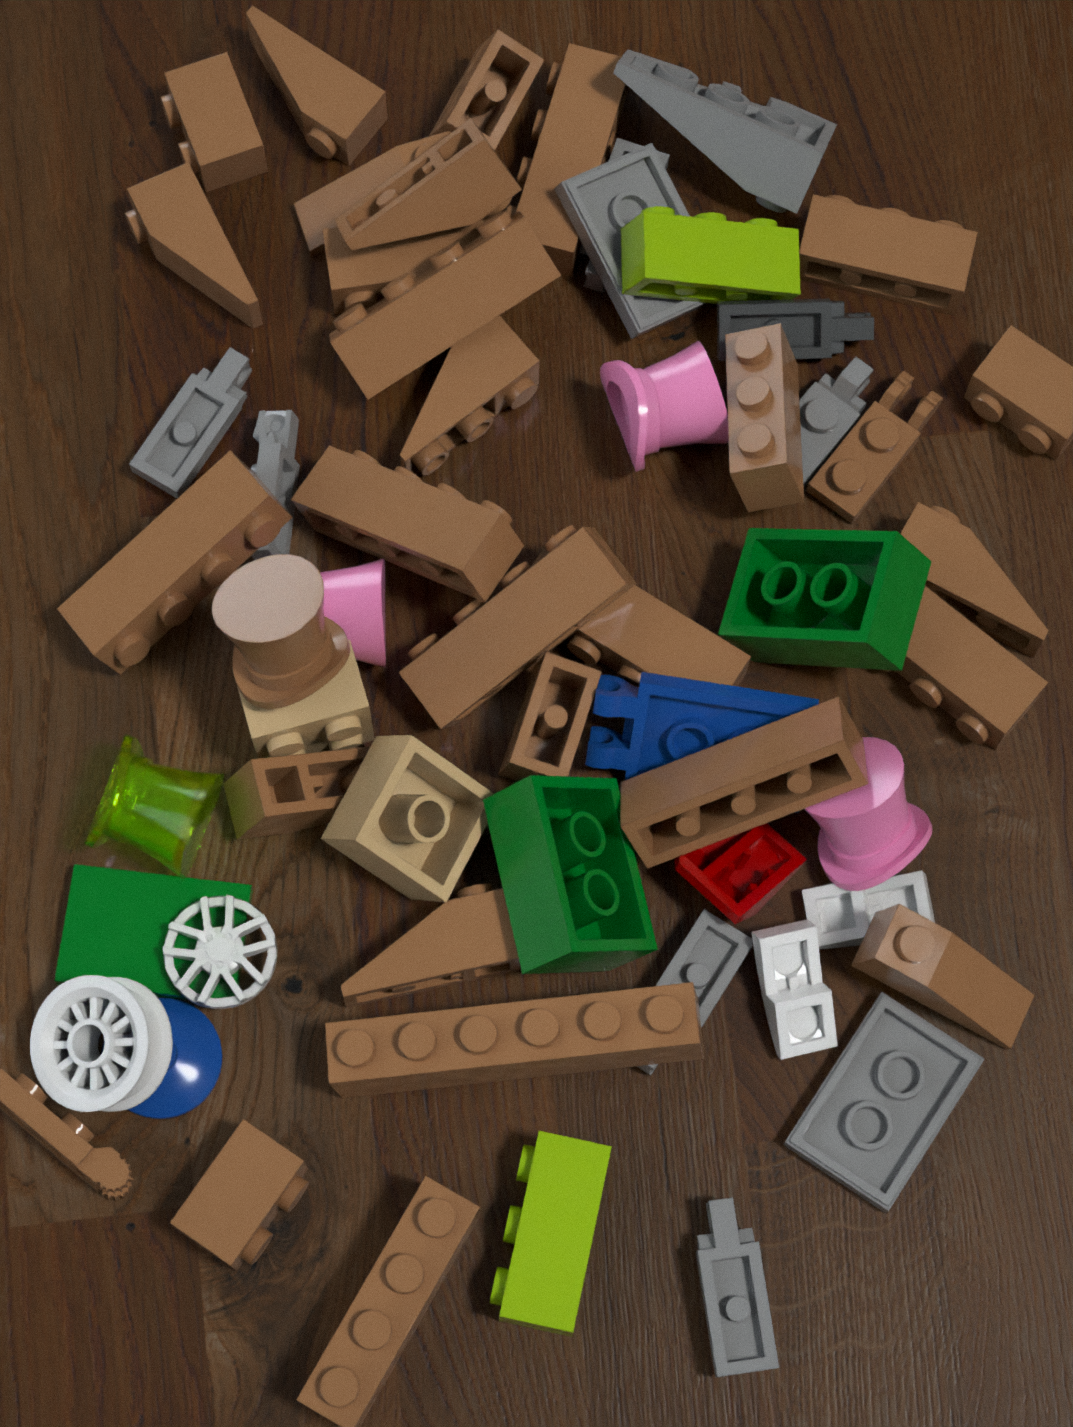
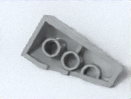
[613,49,837,214]

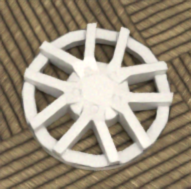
[163,894,278,1009]

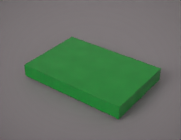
[54,864,253,1000]

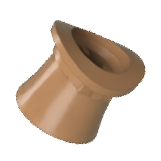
[212,554,350,709]

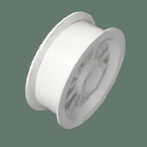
[30,975,173,1112]

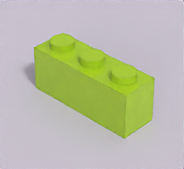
[621,206,801,304]
[489,1131,612,1337]

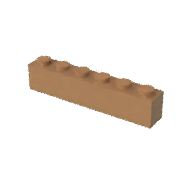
[325,982,704,1098]

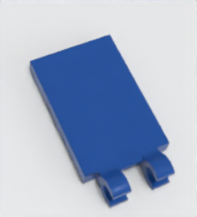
[585,672,819,813]

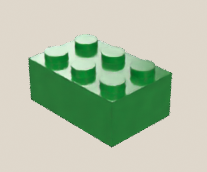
[718,528,932,671]
[483,775,658,974]

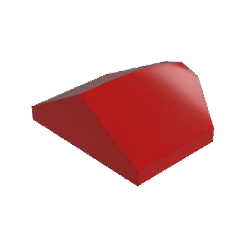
[674,823,807,924]

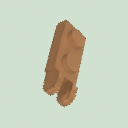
[806,371,943,524]
[0,1069,134,1201]

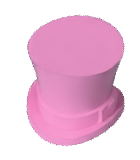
[600,341,729,472]
[320,559,386,668]
[805,737,933,891]

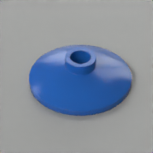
[101,998,223,1119]

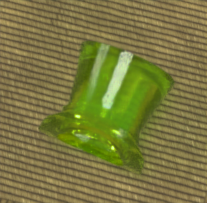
[84,734,224,879]

